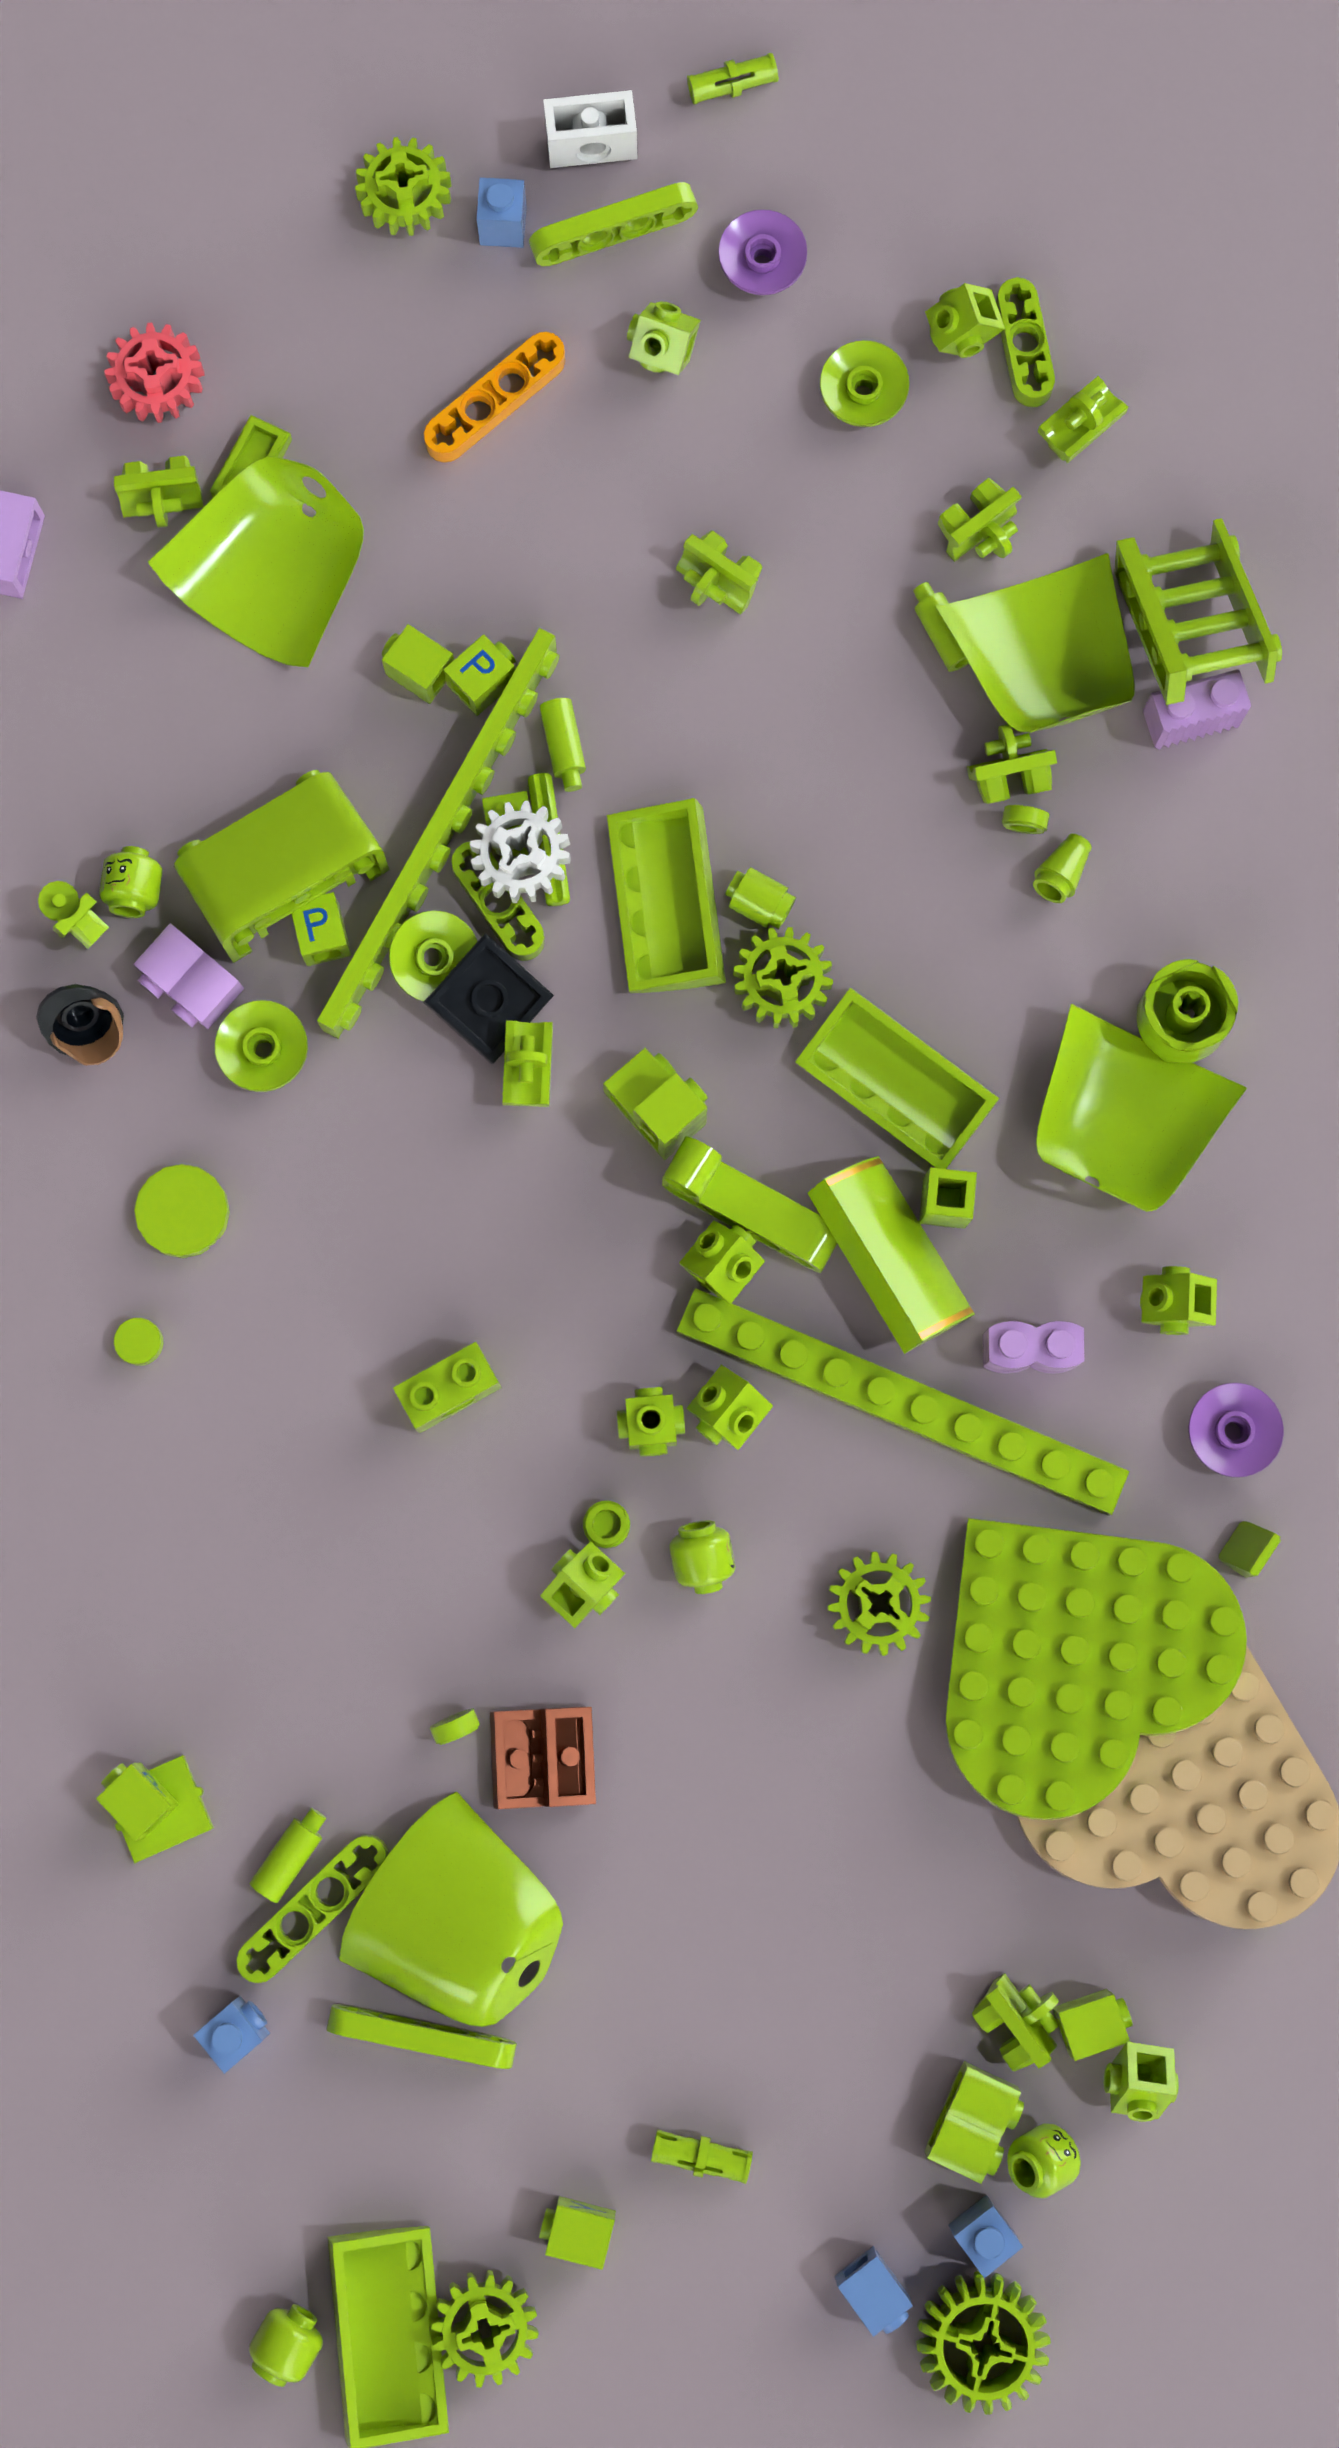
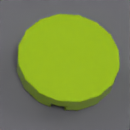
[134,1164,230,1258]

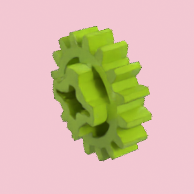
[355,137,452,236]
[733,927,833,1029]
[827,1551,931,1656]
[431,2270,539,2388]

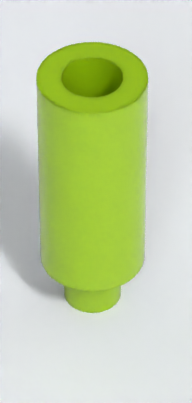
[913,582,969,672]
[540,698,586,792]
[249,1808,327,1903]

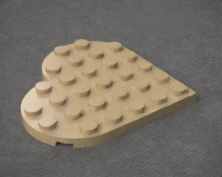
[1017,1645,1339,1929]

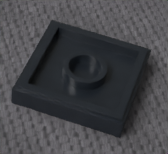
[423,933,554,1064]

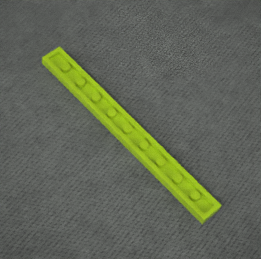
[317,628,560,1039]
[677,1288,1130,1516]

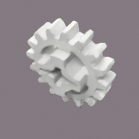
[470,801,571,903]

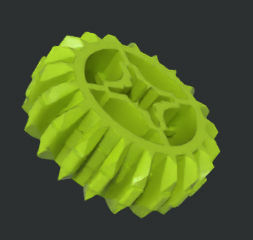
[916,2271,1051,2415]

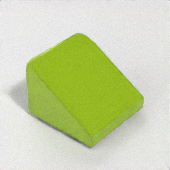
[1218,1521,1281,1578]

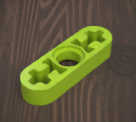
[996,277,1055,407]
[452,842,545,961]

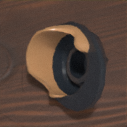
[36,984,124,1066]

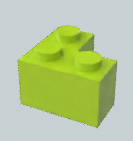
[603,1048,708,1161]

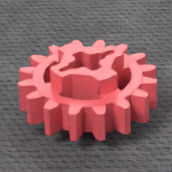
[104,322,205,423]

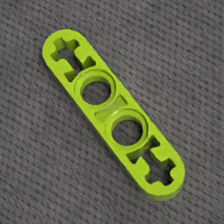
[529,182,698,266]
[236,1834,389,1983]
[326,2004,517,2069]

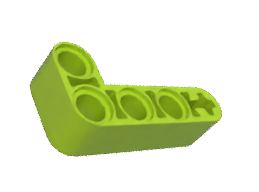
[662,1136,838,1273]

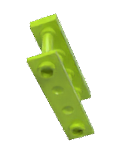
[1114,518,1282,705]

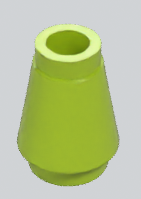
[1033,833,1092,903]

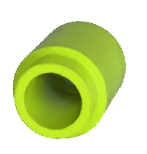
[725,867,797,930]

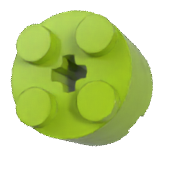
[1137,959,1239,1063]

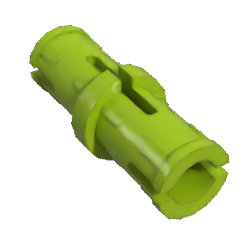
[687,53,779,105]
[650,2129,753,2184]

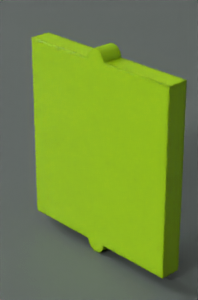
[115,1755,214,1863]

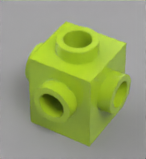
[925,283,1005,358]
[627,301,701,375]
[679,1220,765,1304]
[1140,1266,1217,1335]
[686,1364,773,1450]
[617,1387,685,1457]
[540,1541,626,1628]
[1103,2042,1179,2122]

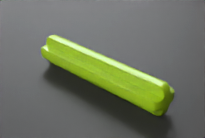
[528,773,570,906]

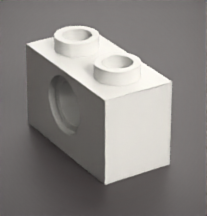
[543,90,637,168]

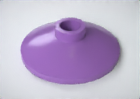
[719,210,807,295]
[1188,1383,1284,1477]

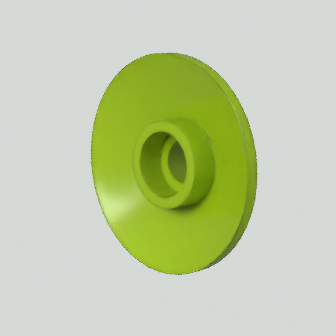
[820,340,909,427]
[389,911,477,1002]
[215,1000,308,1092]

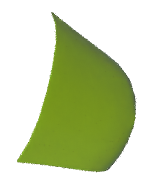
[148,456,364,668]
[935,553,1135,732]
[1036,1004,1247,1212]
[339,1792,563,2027]

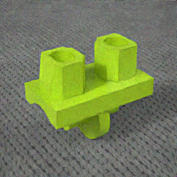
[1037,376,1129,463]
[114,455,203,528]
[938,478,1022,562]
[675,530,762,615]
[967,724,1057,804]
[38,881,109,949]
[502,1020,553,1107]
[972,1973,1059,2072]

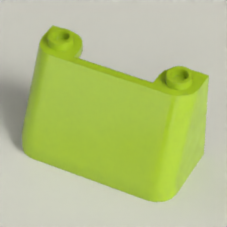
[174,770,390,963]

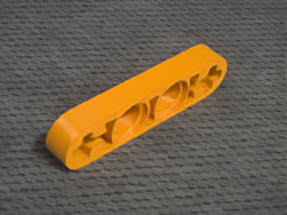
[424,332,566,463]

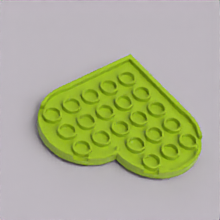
[946,1518,1247,1820]

